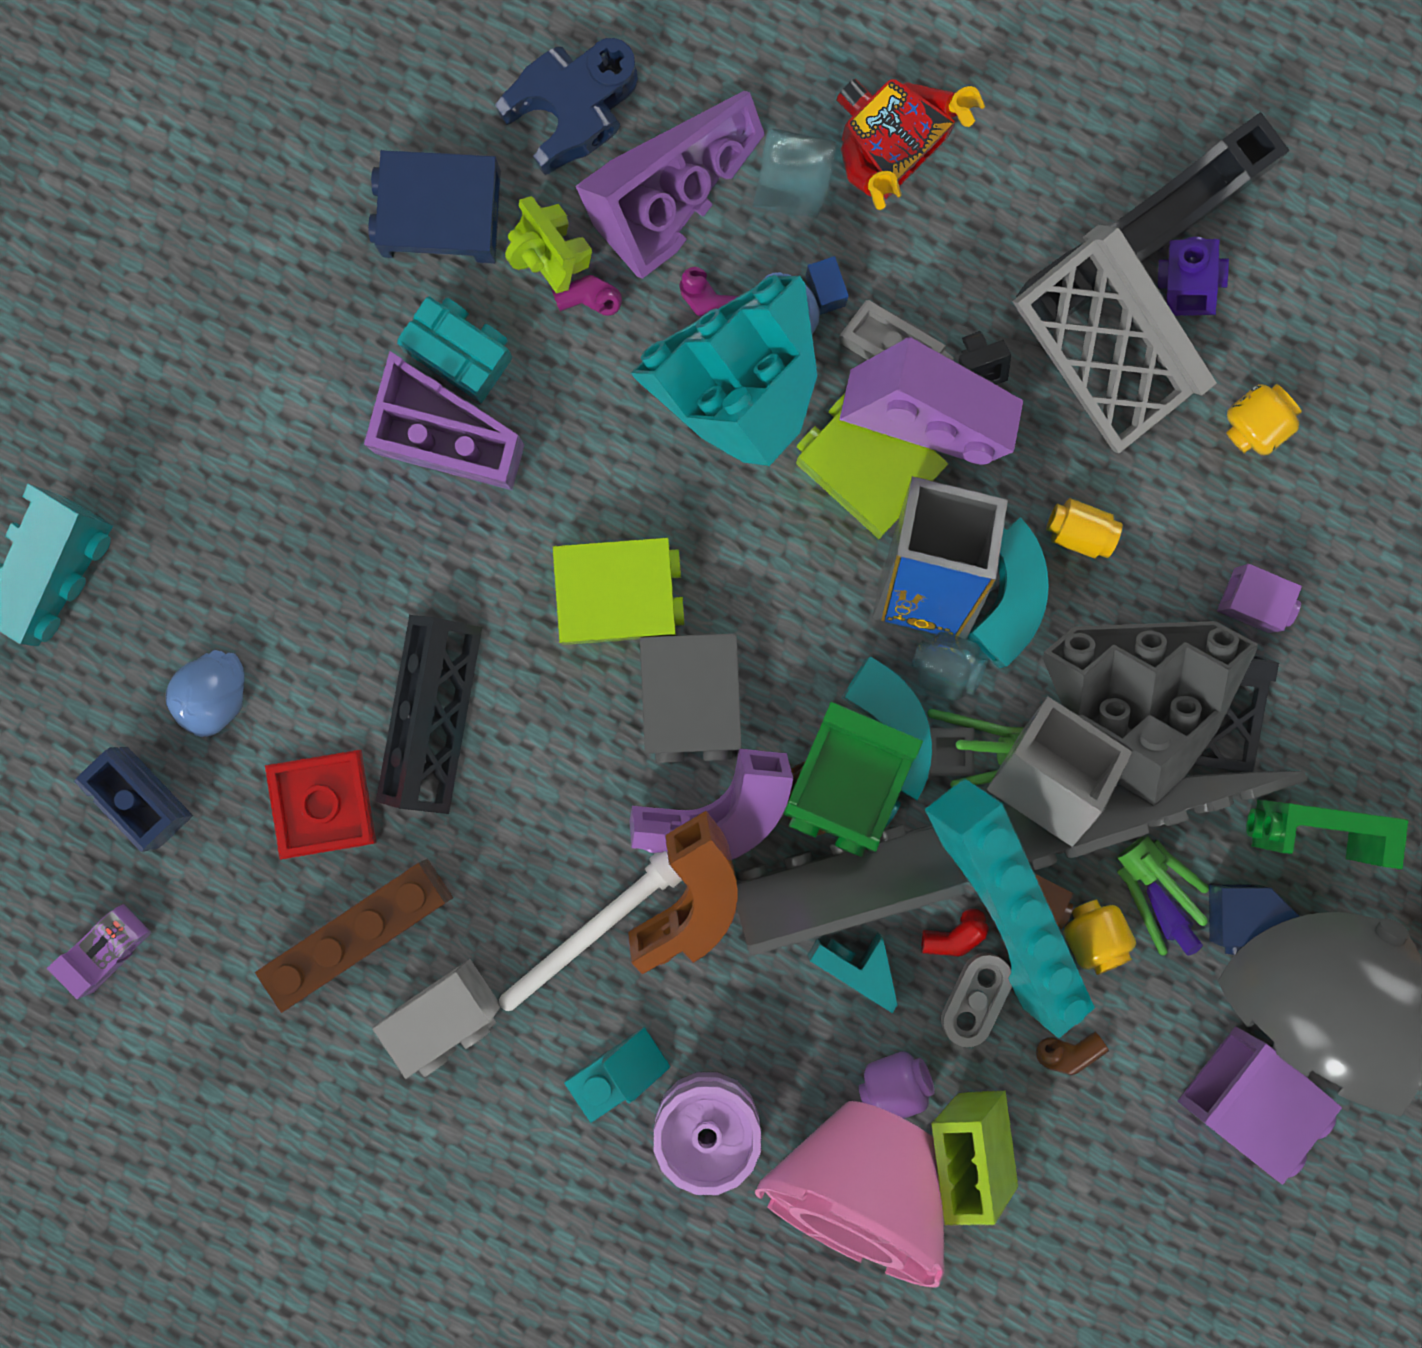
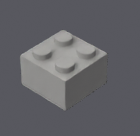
[987,697,1132,847]
[372,959,501,1079]

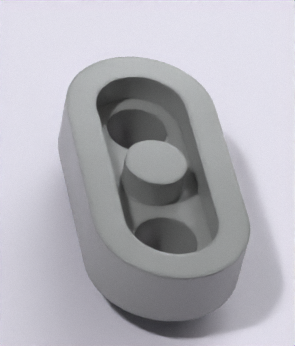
[941,953,1012,1047]

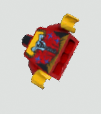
[836,78,985,210]

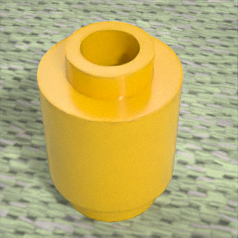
[1046,498,1123,559]

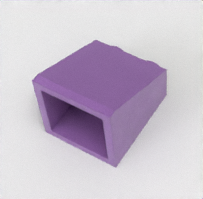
[1177,1026,1342,1185]

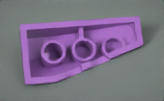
[575,91,765,279]

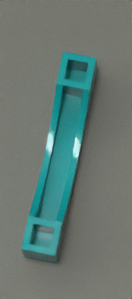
[925,778,1095,1038]

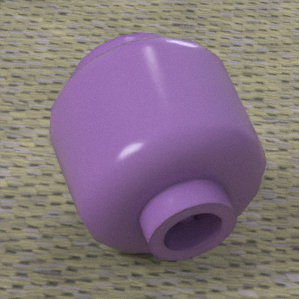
[859,1051,935,1119]

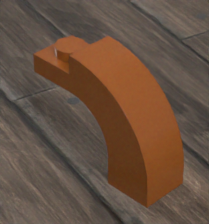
[628,811,738,975]

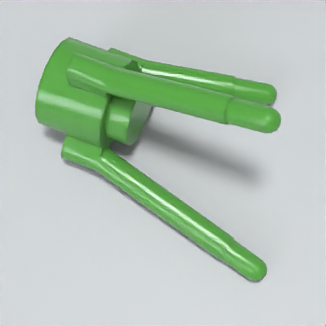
[927,709,1023,788]
[1117,834,1209,956]

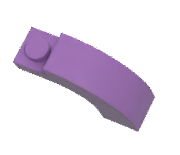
[630,749,793,860]

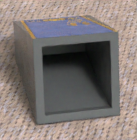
[872,476,1008,641]

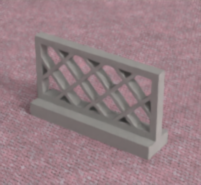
[1012,225,1217,453]

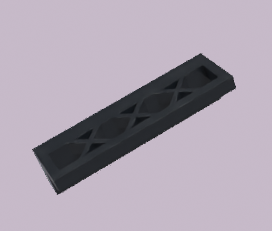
[376,615,482,814]

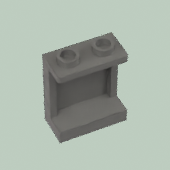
[640,633,742,763]

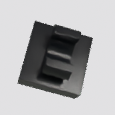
[958,331,1011,385]

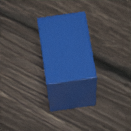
[805,256,849,315]

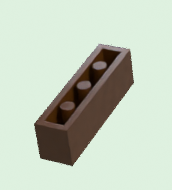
[254,858,453,1013]

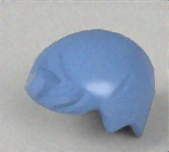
[165,650,244,737]

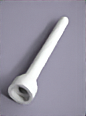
[499,851,682,1011]

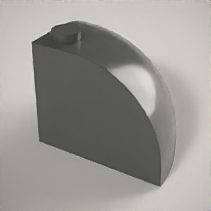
[1218,912,1422,1117]

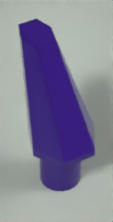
[1146,882,1203,956]

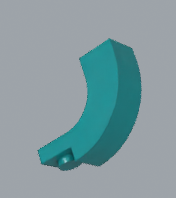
[968,517,1049,668]
[841,656,932,826]

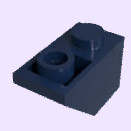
[1209,884,1300,955]

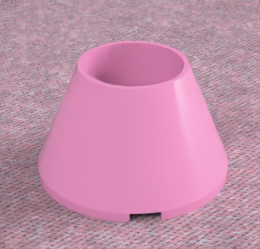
[755,1101,944,1287]

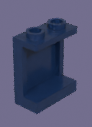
[368,150,501,264]

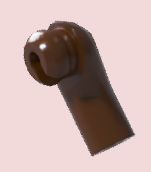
[1036,1031,1109,1075]

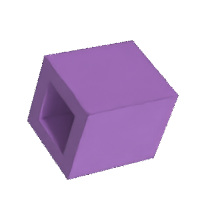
[1217,564,1302,633]

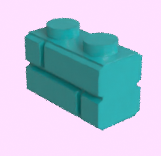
[397,296,513,404]

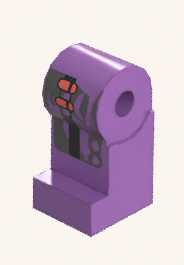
[47,904,151,999]

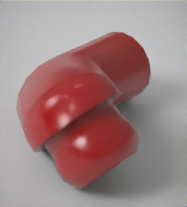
[921,909,989,957]

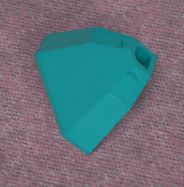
[631,275,817,466]

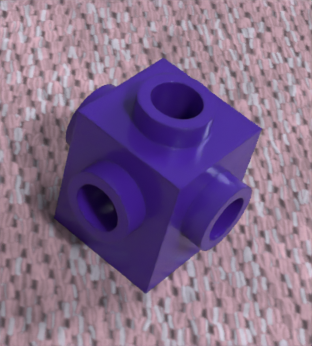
[1158,237,1229,316]

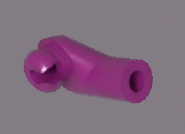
[679,267,739,317]
[551,275,622,316]

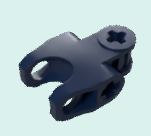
[495,38,638,175]

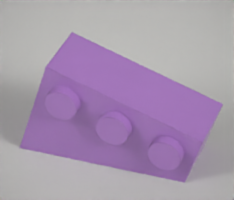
[839,336,1023,465]
[364,351,525,490]

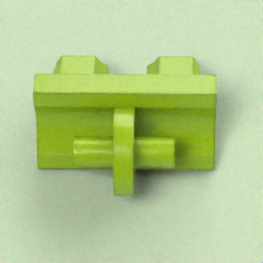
[505,196,592,294]

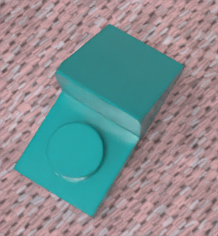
[807,932,897,1013]
[564,1027,671,1123]

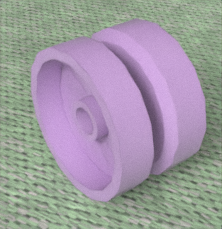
[654,1072,761,1195]

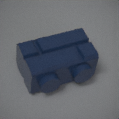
[74,747,193,852]

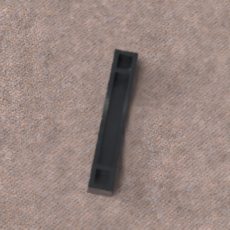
[1016,112,1290,331]

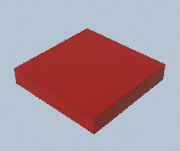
[265,750,376,860]

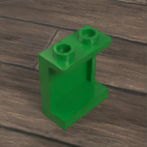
[783,702,923,858]
[1246,799,1409,870]

